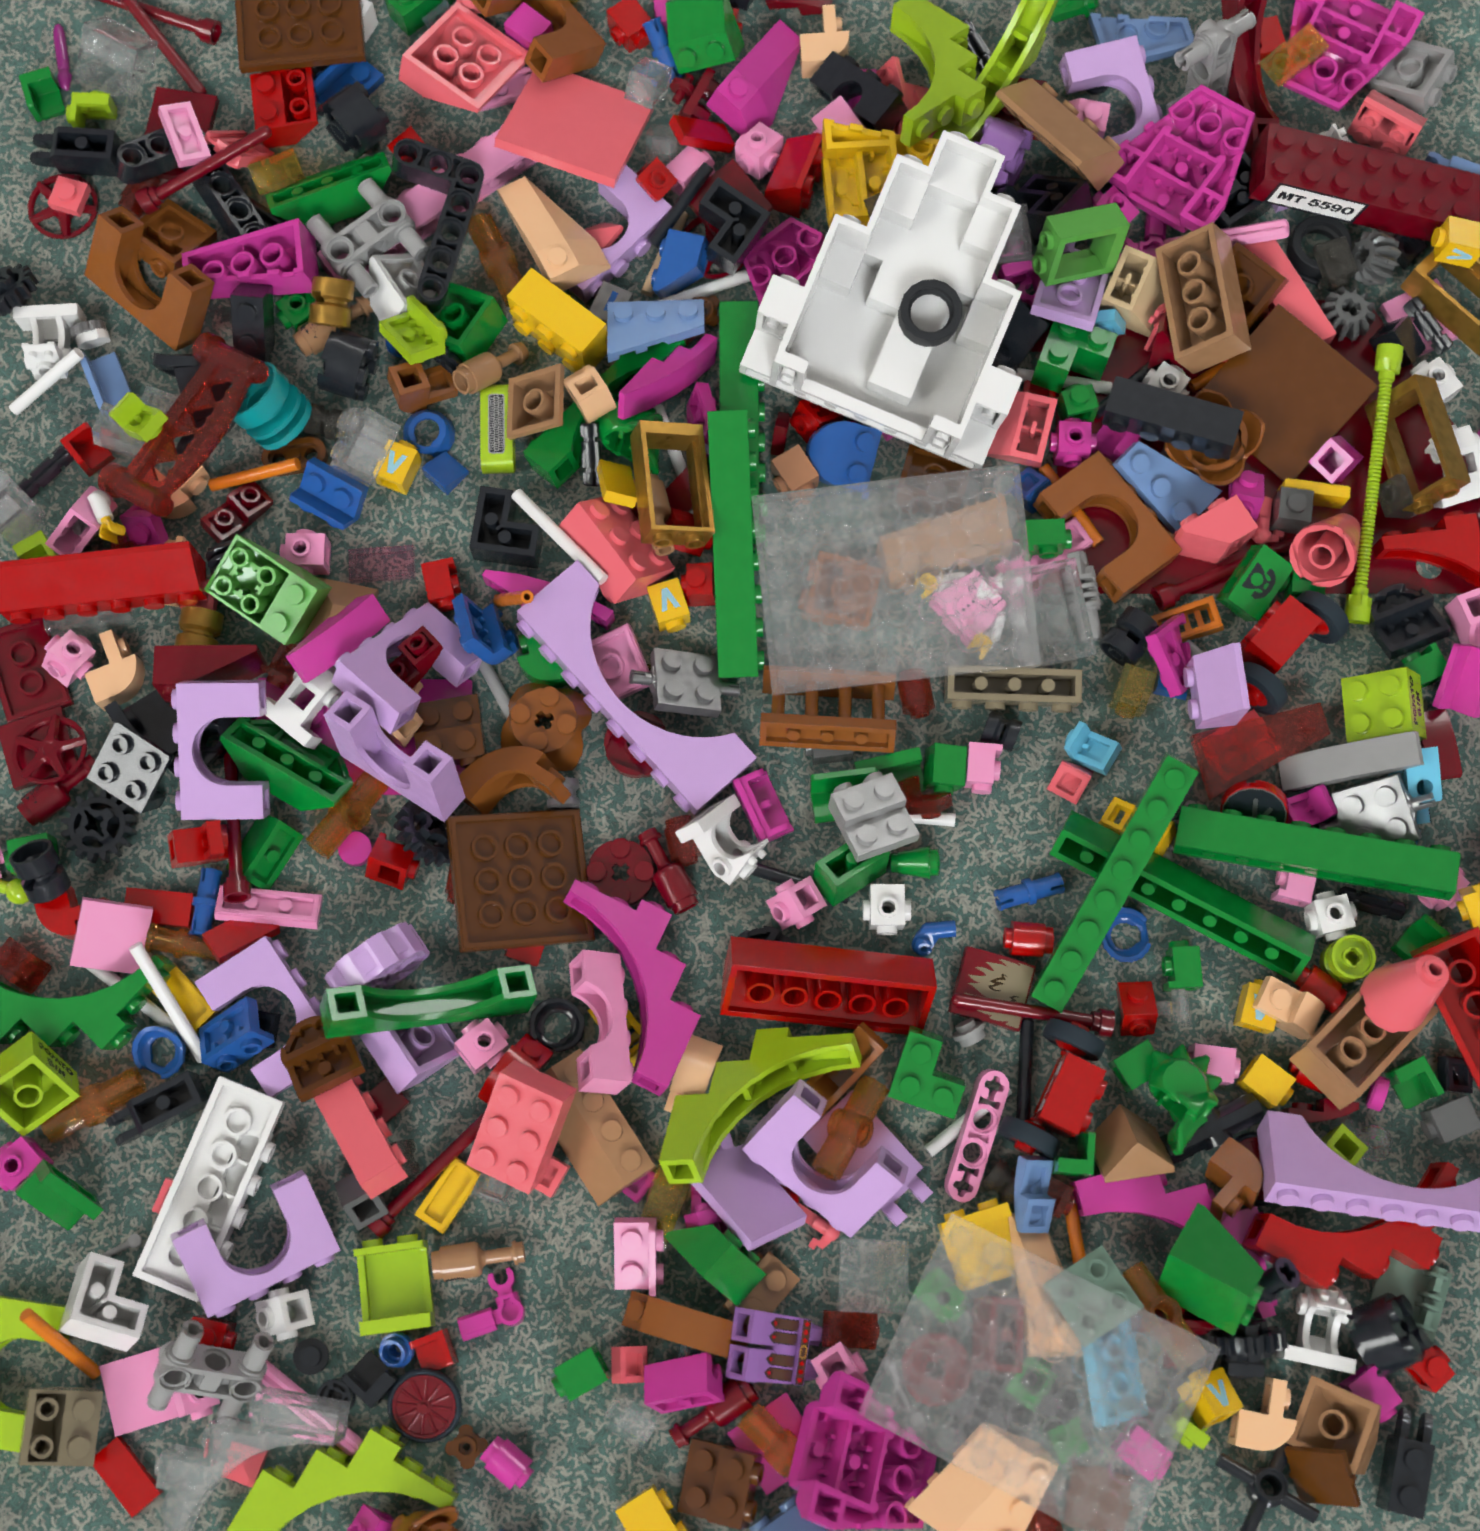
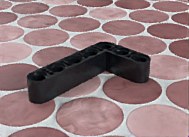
[115,127,267,239]
[392,138,484,313]

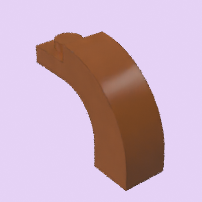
[459,746,572,814]
[806,1022,889,1132]
[622,1291,748,1362]

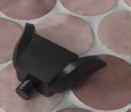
[152,353,236,461]

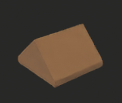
[1094,1104,1175,1183]

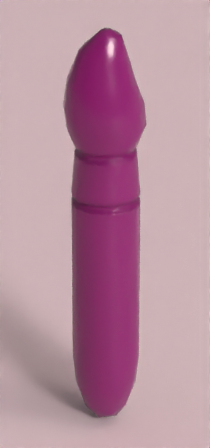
[53,24,72,91]

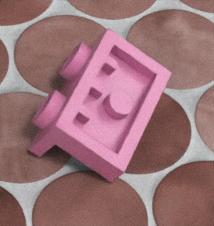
[614,1217,664,1297]

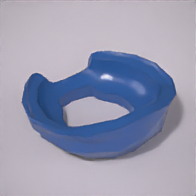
[403,409,455,457]
[1101,907,1151,963]
[131,1025,186,1079]

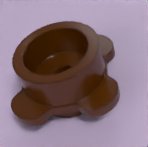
[692,295,719,327]
[445,1424,488,1469]

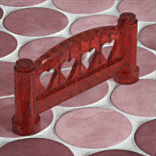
[98,332,269,517]

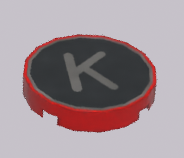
[1220,780,1289,823]

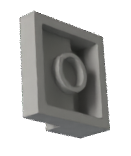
[1367,39,1457,114]
[828,771,920,863]

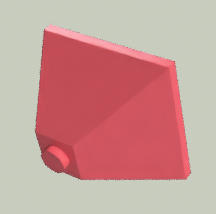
[398,1,528,113]

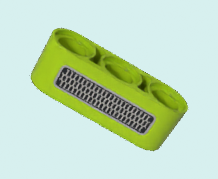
[480,384,516,474]

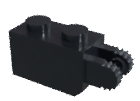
[30,126,122,177]
[230,283,275,374]
[106,1070,209,1146]
[1376,1407,1435,1520]

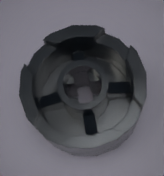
[317,81,390,159]
[317,327,380,402]
[1347,1293,1431,1377]

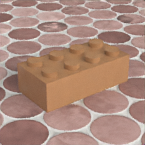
[1155,222,1252,374]
[1289,961,1439,1110]

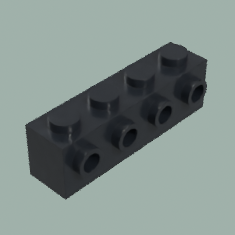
[1102,376,1244,460]

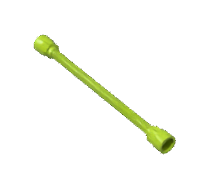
[1344,343,1404,625]

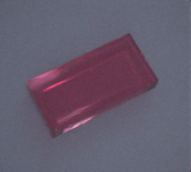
[348,545,416,583]

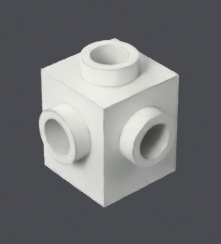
[1410,356,1463,406]
[1142,361,1191,396]
[862,884,911,936]
[1304,890,1357,942]
[255,1287,315,1342]

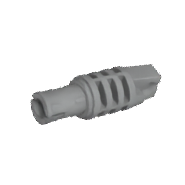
[1066,551,1104,643]

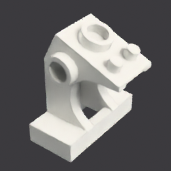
[13,303,86,380]
[1424,425,1480,508]
[265,667,342,750]
[675,794,769,885]
[1276,1285,1357,1374]

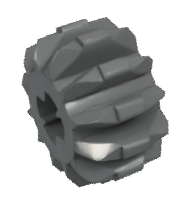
[1346,230,1402,286]
[1320,286,1375,342]

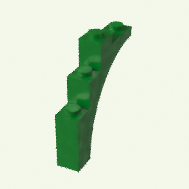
[0,954,176,1050]

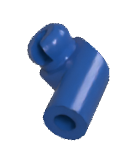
[912,920,956,957]

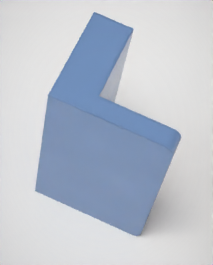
[80,352,132,423]

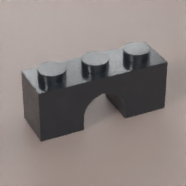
[809,51,908,131]

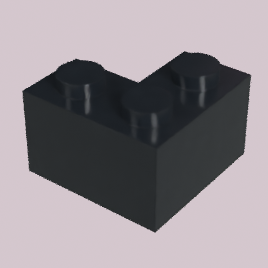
[1214,152,1272,229]
[1018,174,1093,246]
[698,177,771,276]
[469,486,543,569]

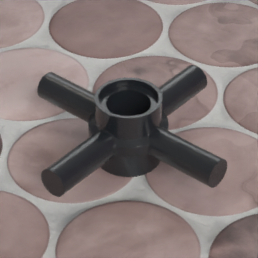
[1215,1442,1320,1531]

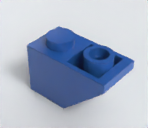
[651,229,710,299]

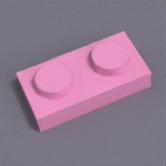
[158,101,211,168]

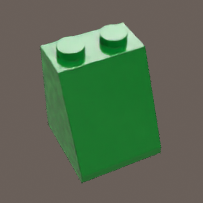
[1155,1203,1265,1336]

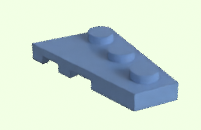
[1088,13,1194,63]
[607,299,705,363]
[1112,441,1222,534]

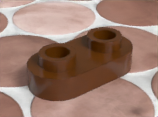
[261,437,328,477]

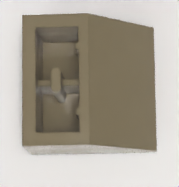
[18,1386,103,1466]

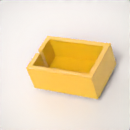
[507,268,607,373]

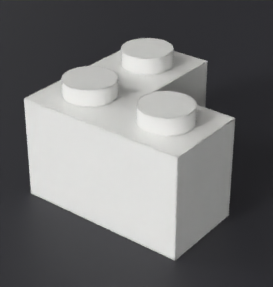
[58,1251,149,1352]

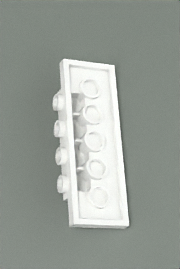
[132,1076,286,1302]

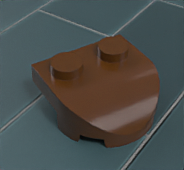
[280,1016,366,1103]

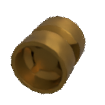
[308,276,355,328]
[174,606,224,645]

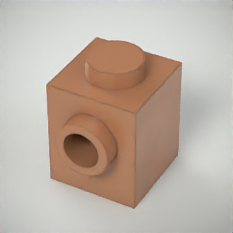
[771,444,819,502]

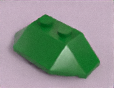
[265,152,392,229]
[220,717,353,811]

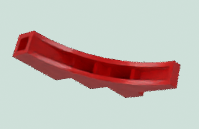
[1372,510,1480,588]
[1241,1162,1459,1289]

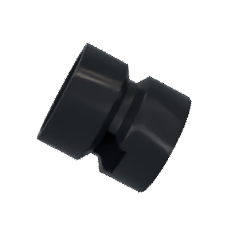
[1099,606,1159,669]
[9,839,71,904]

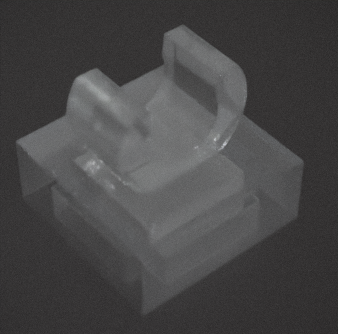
[1156,989,1191,1027]

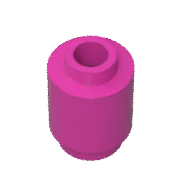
[480,1435,534,1490]

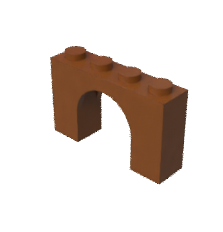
[470,0,606,83]
[84,206,215,352]
[1033,451,1182,604]

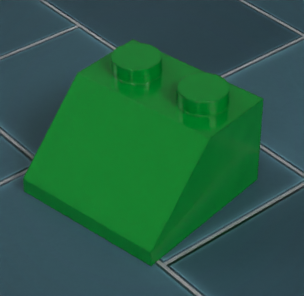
[666,0,745,75]
[432,282,508,362]
[664,1224,766,1306]

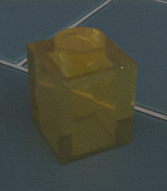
[247,148,305,196]
[1108,663,1157,719]

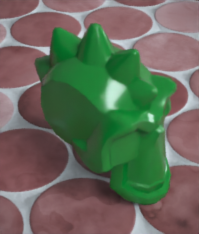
[593,401,663,476]
[1148,1044,1222,1155]

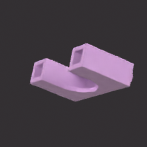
[1059,35,1163,145]
[569,165,672,304]
[332,602,482,734]
[171,680,270,820]
[324,691,465,822]
[194,936,321,1097]
[742,1079,909,1238]
[170,1170,341,1318]

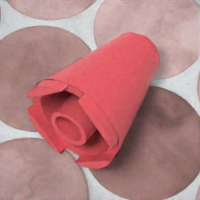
[1289,513,1361,587]
[1360,955,1449,1033]

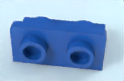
[314,61,385,104]
[289,457,369,530]
[199,996,274,1073]

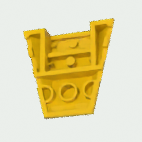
[821,118,939,227]

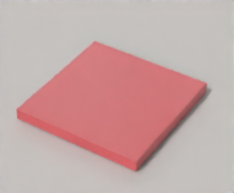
[494,72,655,188]

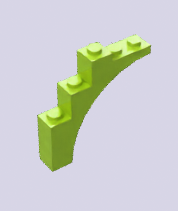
[890,0,986,148]
[932,0,1058,142]
[659,1027,862,1184]
[227,1424,459,1531]

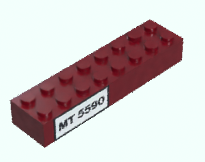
[1248,122,1480,242]

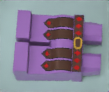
[726,1306,823,1386]

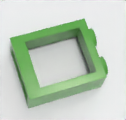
[1032,202,1130,287]

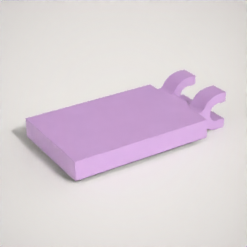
[1030,242,1109,332]
[802,1090,933,1227]
[691,1132,807,1251]

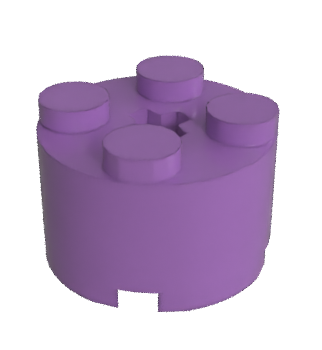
[974,116,1033,189]

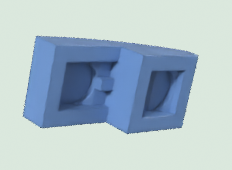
[1014,1155,1056,1233]

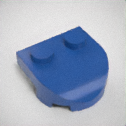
[806,421,882,494]
[452,593,520,665]

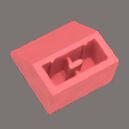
[1347,89,1428,156]
[987,392,1058,469]
[1173,494,1258,564]

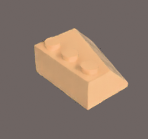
[904,1422,1059,1531]

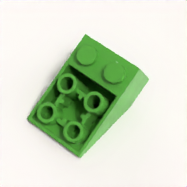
[204,534,332,645]

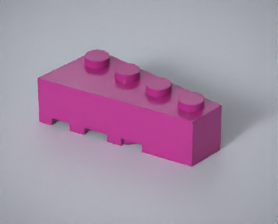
[182,218,319,299]

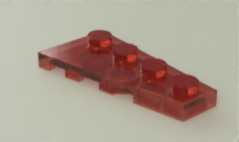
[1190,702,1331,801]

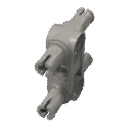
[1166,9,1256,114]
[306,178,429,298]
[147,1320,274,1422]

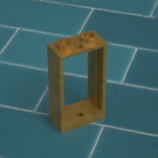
[1400,250,1480,357]
[1364,374,1471,514]
[630,420,715,549]

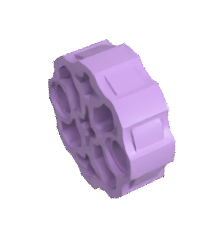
[325,922,430,989]

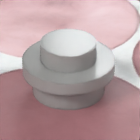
[952,1018,986,1048]

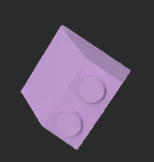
[1183,642,1250,729]
[360,1023,459,1094]

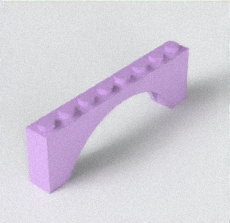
[516,560,757,816]
[1257,1110,1480,1232]

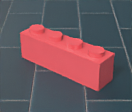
[1243,240,1337,345]
[314,1075,408,1200]

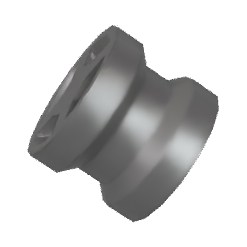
[547,777,580,810]

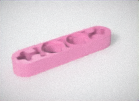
[944,1069,1010,1203]

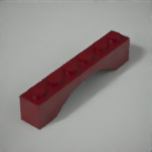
[1221,0,1279,160]

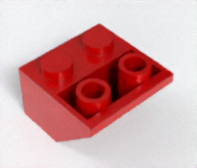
[250,67,319,148]
[765,133,822,218]

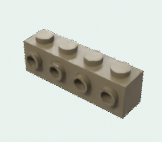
[944,665,1082,713]

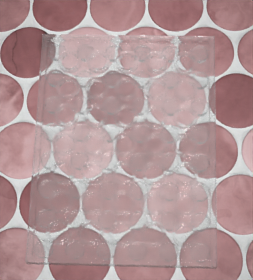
[751,464,1042,696]
[857,1213,1221,1531]

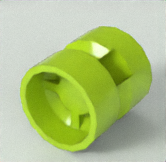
[1319,934,1376,985]

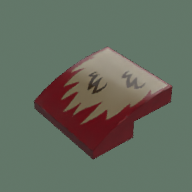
[948,946,1036,1032]

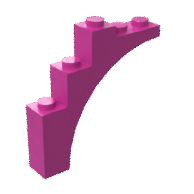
[563,879,701,1096]
[1070,1174,1278,1319]

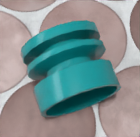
[222,362,312,450]

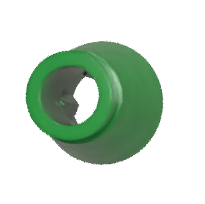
[891,846,940,879]

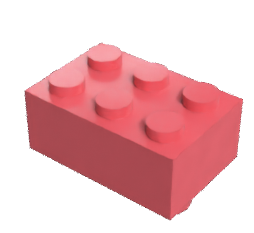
[559,497,675,604]
[466,1060,577,1194]

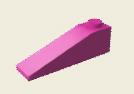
[706,20,800,136]

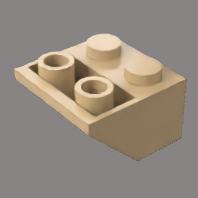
[1099,245,1165,337]

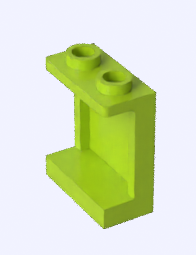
[353,1234,436,1336]

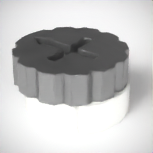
[70,320,111,349]

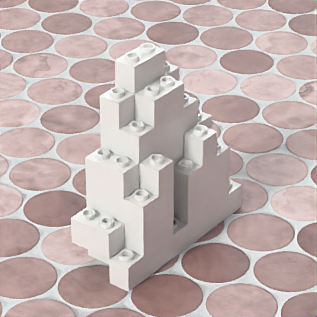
[739,130,1023,472]

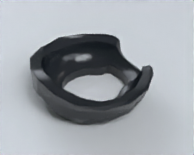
[529,998,585,1052]

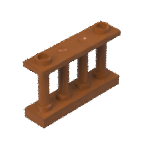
[759,665,896,753]

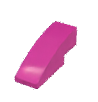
[285,593,391,683]

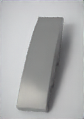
[1278,731,1424,792]

